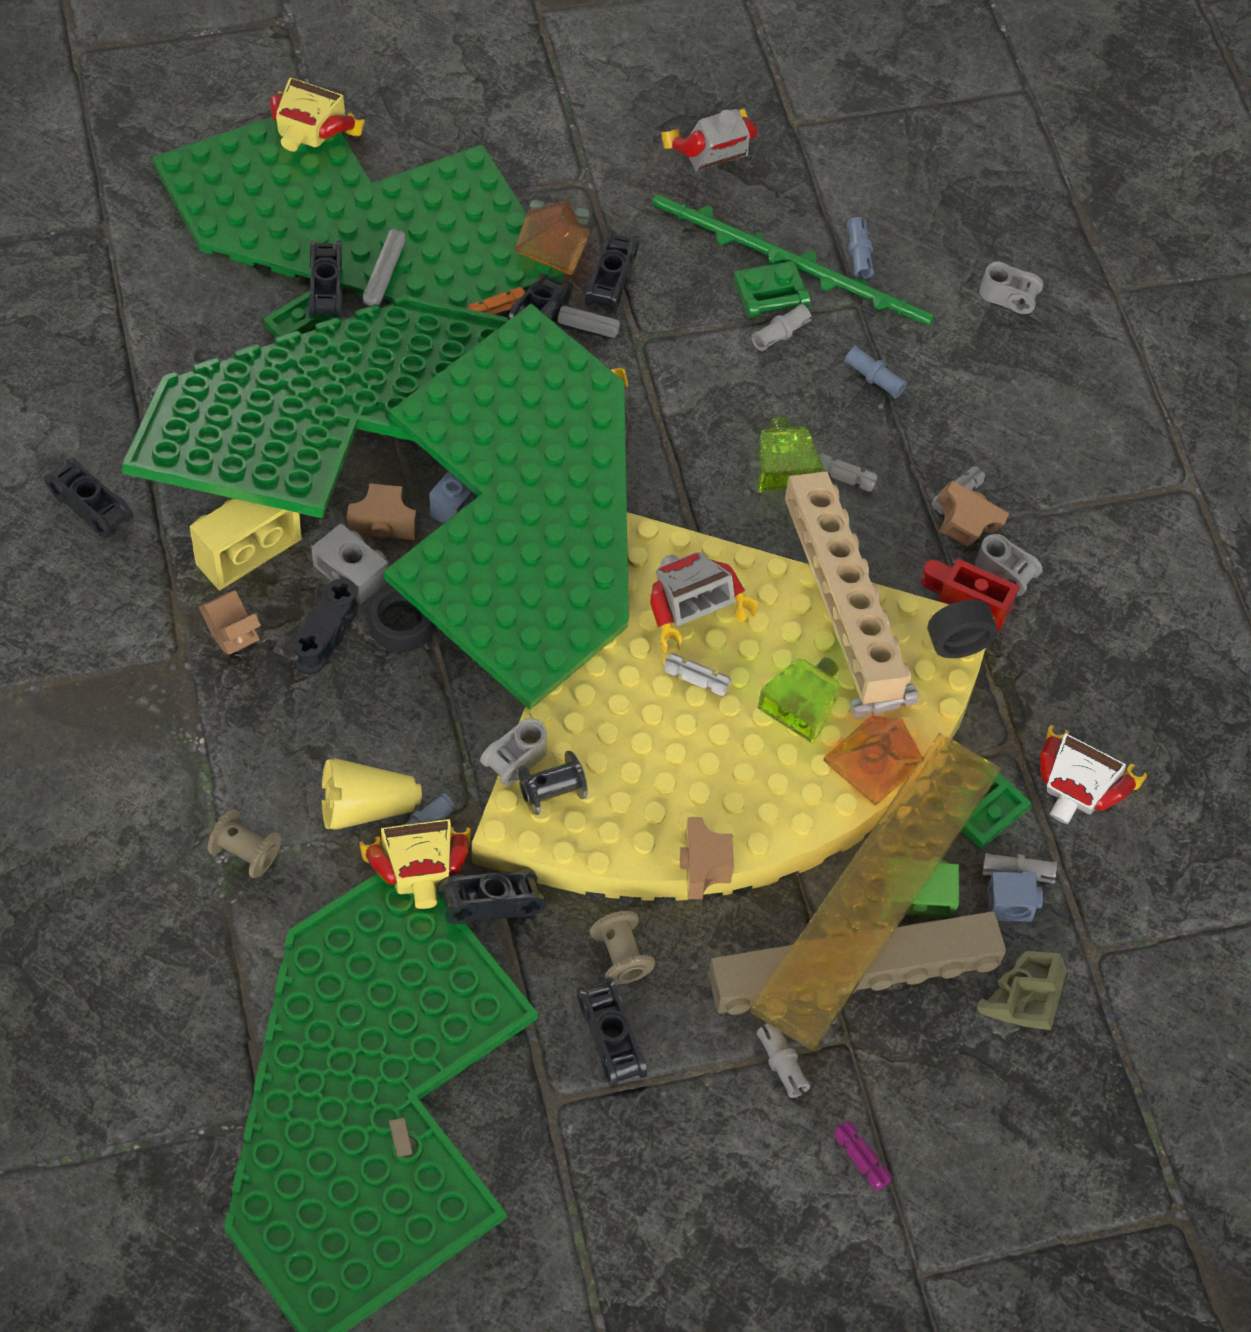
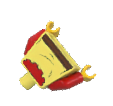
[270,77,365,151]
[359,819,471,909]

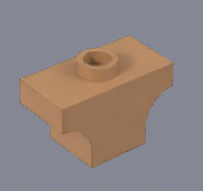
[936,480,1009,547]
[347,483,416,540]
[680,817,734,899]

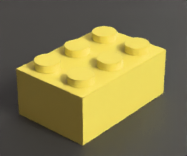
[190,498,302,591]

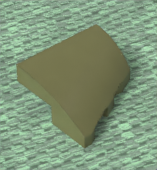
[977,951,1067,1030]

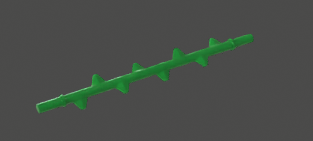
[652,194,935,326]

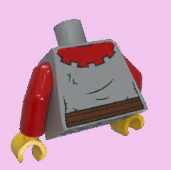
[661,108,758,171]
[650,552,758,653]

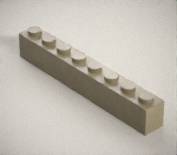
[708,911,1006,1015]

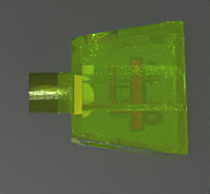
[758,416,823,492]
[758,657,840,744]

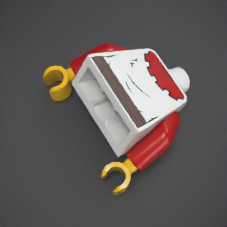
[1039,725,1147,824]

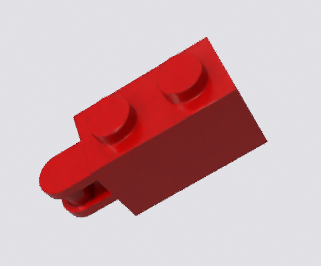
[921,558,1019,632]

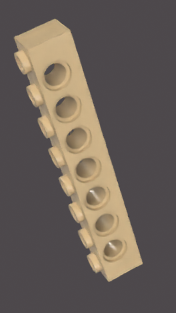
[785,472,911,704]

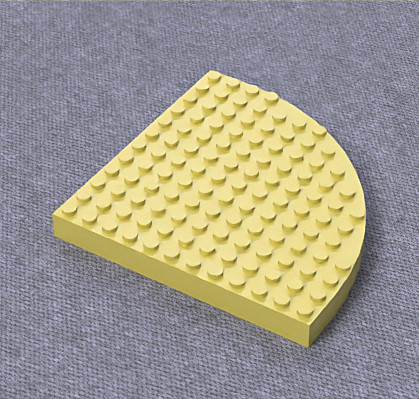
[472,512,994,901]

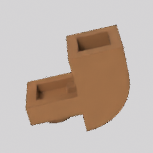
[198,590,261,655]

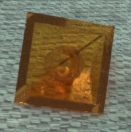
[514,200,591,276]
[823,715,924,806]

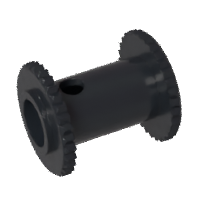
[518,751,588,815]

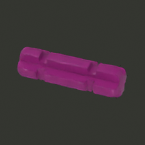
[834,1121,892,1191]

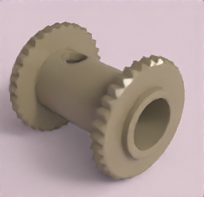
[207,809,281,878]
[590,911,655,984]

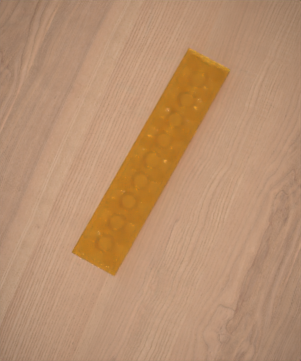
[750,733,1001,1052]

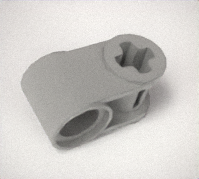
[979,262,1043,314]
[975,534,1042,596]
[480,718,547,787]

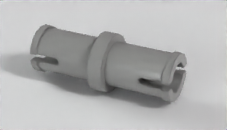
[752,304,811,351]
[983,853,1057,884]
[756,1022,810,1098]

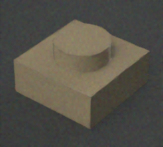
[389,1118,417,1158]

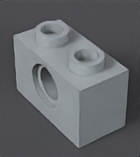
[311,523,389,605]

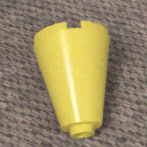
[322,758,422,830]

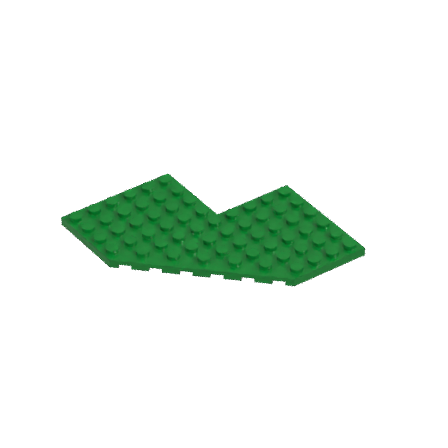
[152,117,564,309]
[122,295,508,518]
[384,304,629,710]
[224,873,538,1332]

